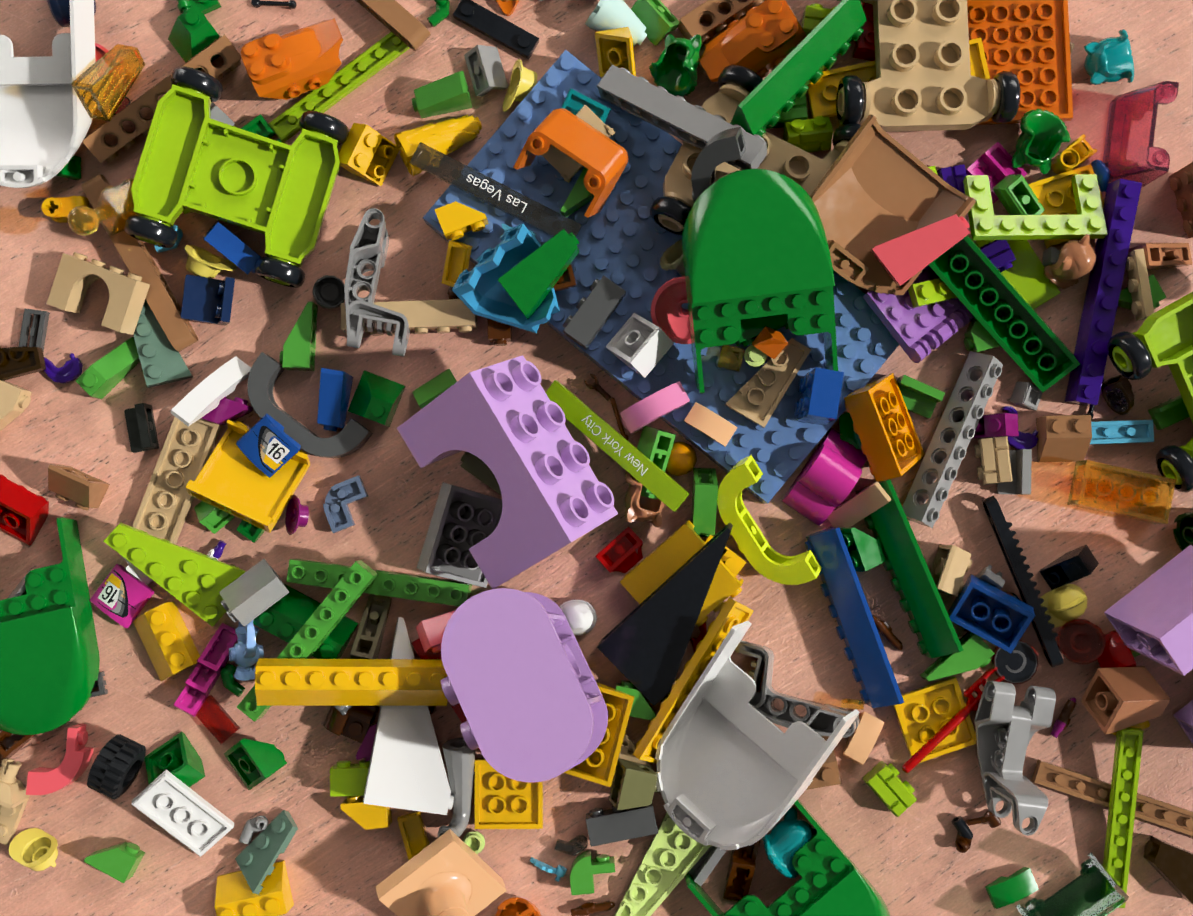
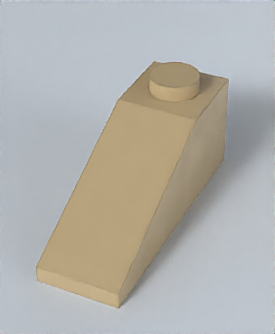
[0,380,32,431]

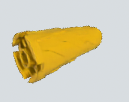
[394,115,482,177]

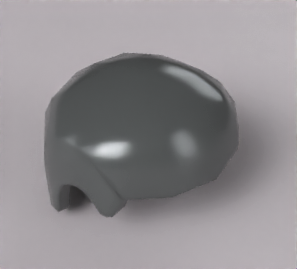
[313,275,345,309]

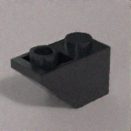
[1039,545,1099,590]

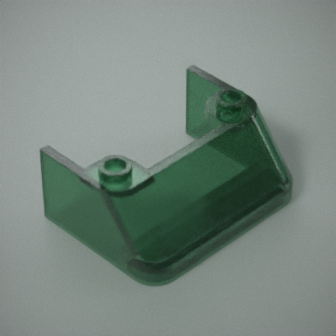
[1015,852,1129,916]

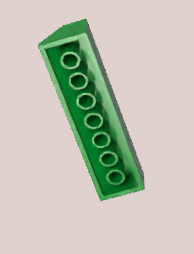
[730,0,867,138]
[929,235,1080,393]
[855,479,963,658]

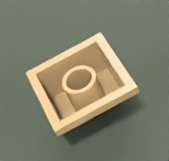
[930,544,972,597]

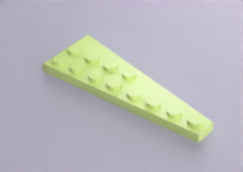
[614,812,711,916]

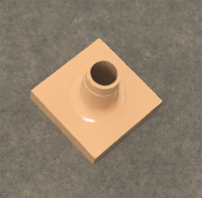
[375,829,507,916]

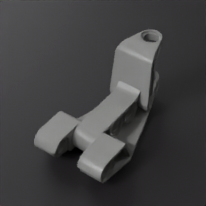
[344,208,410,357]
[734,640,859,738]
[974,681,1056,836]

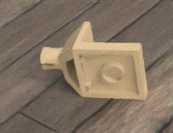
[0,758,30,845]

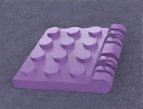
[863,265,974,363]

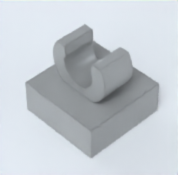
[975,565,1005,589]

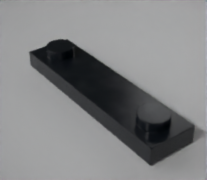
[453,0,539,59]

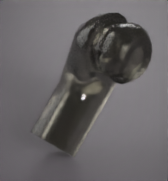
[555,835,588,856]

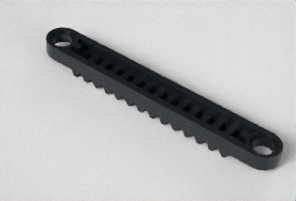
[982,496,1064,668]

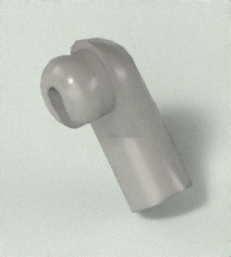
[239,816,268,845]

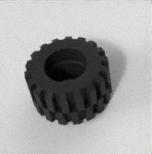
[87,734,146,800]

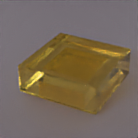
[717,345,745,372]

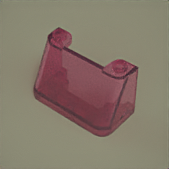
[1103,81,1179,187]

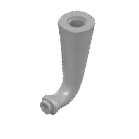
[438,737,475,837]

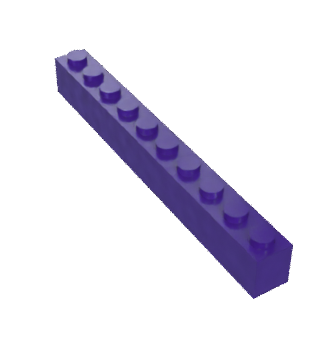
[1064,178,1142,406]

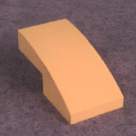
[684,402,737,447]
[842,711,884,765]

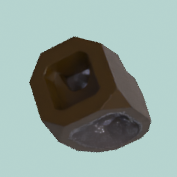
[1101,375,1134,415]

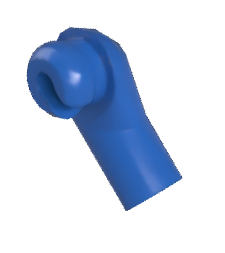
[1091,160,1110,192]

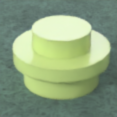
[744,345,767,367]
[463,831,485,854]

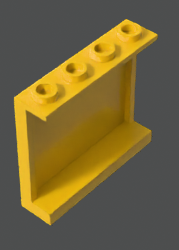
[185,420,310,533]
[620,520,744,627]

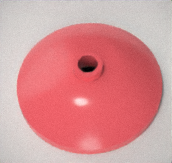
[651,276,692,344]

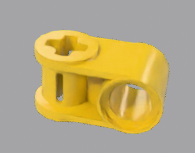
[1051,134,1097,174]
[41,196,89,223]

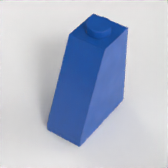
[203,221,261,275]
[317,368,353,432]

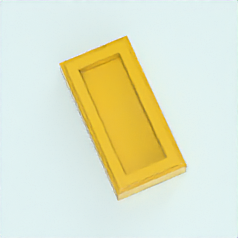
[441,240,472,287]
[397,811,429,860]

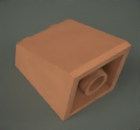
[1081,666,1171,734]

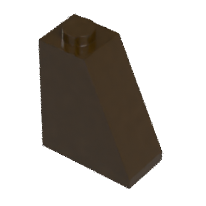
[1143,836,1193,904]

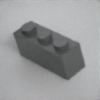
[563,275,626,350]
[586,803,658,847]

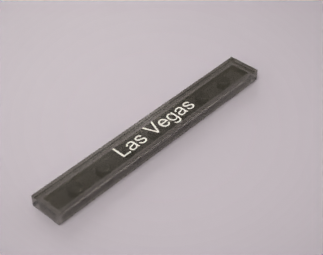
[410,142,582,237]

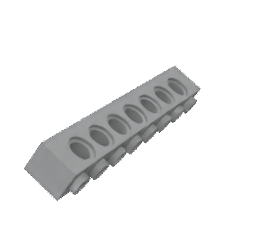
[902,351,1003,528]

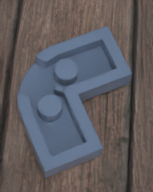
[323,475,368,533]

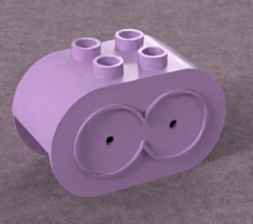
[441,588,608,783]

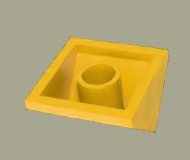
[595,27,636,77]

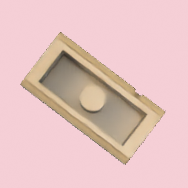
[974,436,1013,485]

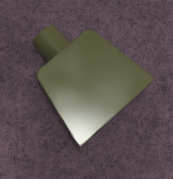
[608,759,661,810]

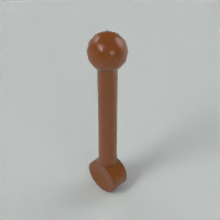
[610,398,629,440]

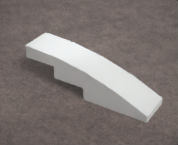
[170,356,251,426]

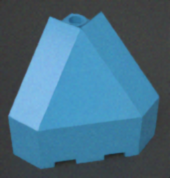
[452,224,560,333]

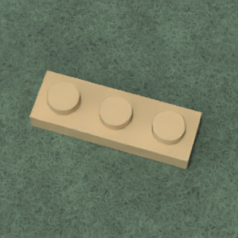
[1125,249,1154,321]

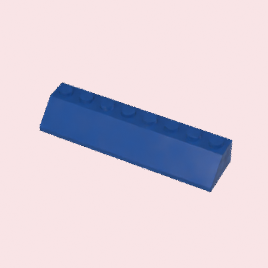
[805,527,904,708]

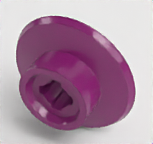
[285,495,309,535]

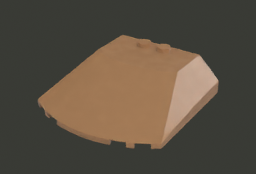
[810,115,976,295]

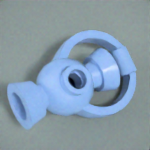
[229,620,264,681]

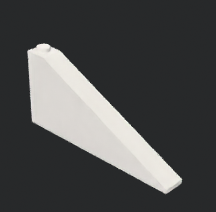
[363,617,454,815]

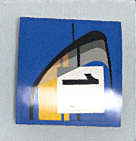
[236,414,301,478]

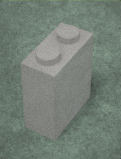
[219,559,289,627]

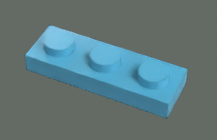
[1090,420,1154,445]

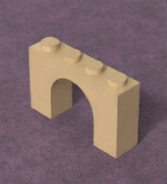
[47,252,150,335]

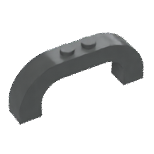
[691,127,746,202]
[247,352,373,458]

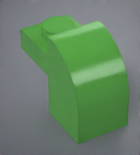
[570,850,615,895]

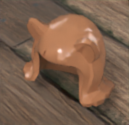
[1044,234,1096,289]
[625,471,665,528]

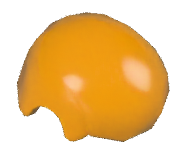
[666,442,697,476]

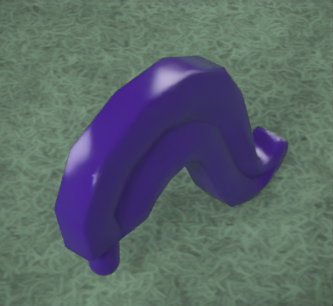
[44,353,83,384]
[1002,406,1038,450]

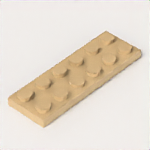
[132,417,222,544]

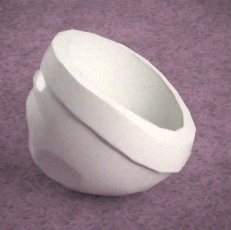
[560,600,597,635]

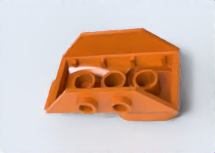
[699,0,807,82]
[241,18,343,100]

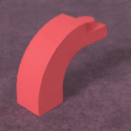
[26,724,93,795]

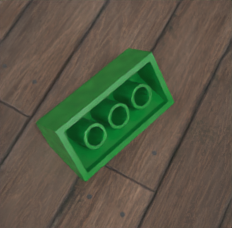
[253,583,359,659]

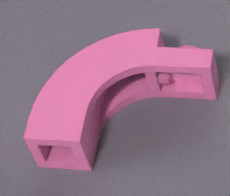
[620,381,690,434]

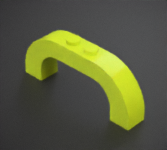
[717,455,822,585]

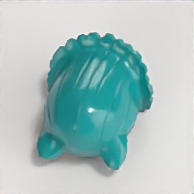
[1084,29,1134,85]
[762,807,817,878]

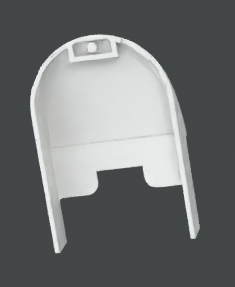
[0,0,101,188]
[655,621,860,850]

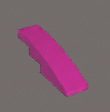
[173,623,238,717]

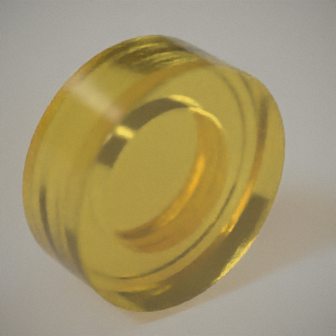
[841,699,864,710]

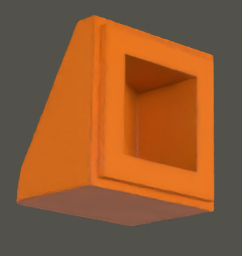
[752,326,788,359]

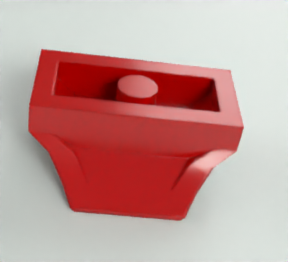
[595,526,643,574]
[1097,630,1136,668]

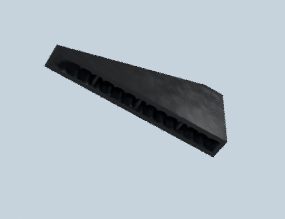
[597,522,733,705]

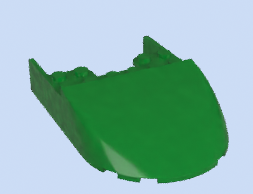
[682,169,838,393]
[0,517,100,735]
[685,799,890,916]

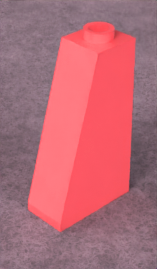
[870,214,970,287]

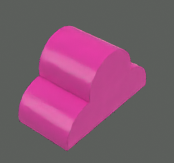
[781,428,867,526]

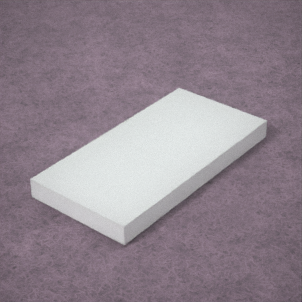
[131,769,234,857]

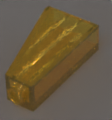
[71,44,145,121]

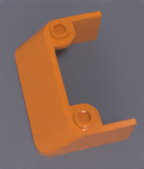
[513,108,629,218]

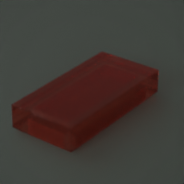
[196,695,240,744]

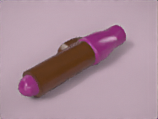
[1050,697,1077,738]

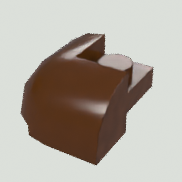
[323,706,380,743]

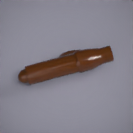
[872,615,903,650]
[571,901,615,916]

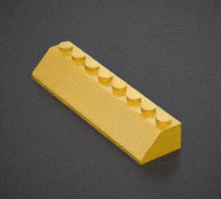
[255,658,448,706]

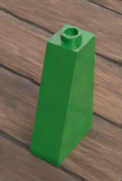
[498,229,580,319]

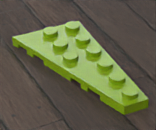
[103,522,246,627]

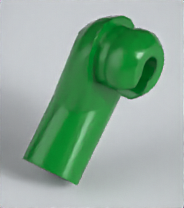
[427,0,450,27]
[220,664,245,697]

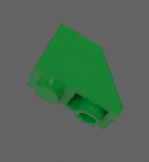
[840,527,886,572]

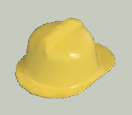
[502,59,537,112]
[184,245,237,279]
[1040,584,1088,628]
[9,828,58,871]

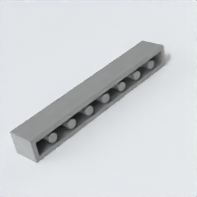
[597,65,767,170]

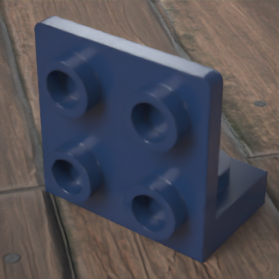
[180,275,235,326]

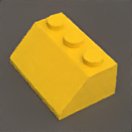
[133,601,200,682]
[215,860,294,916]

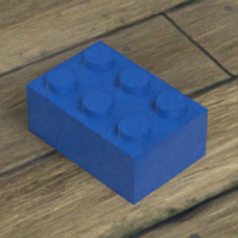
[794,368,844,425]
[948,574,1035,653]

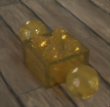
[68,178,137,237]

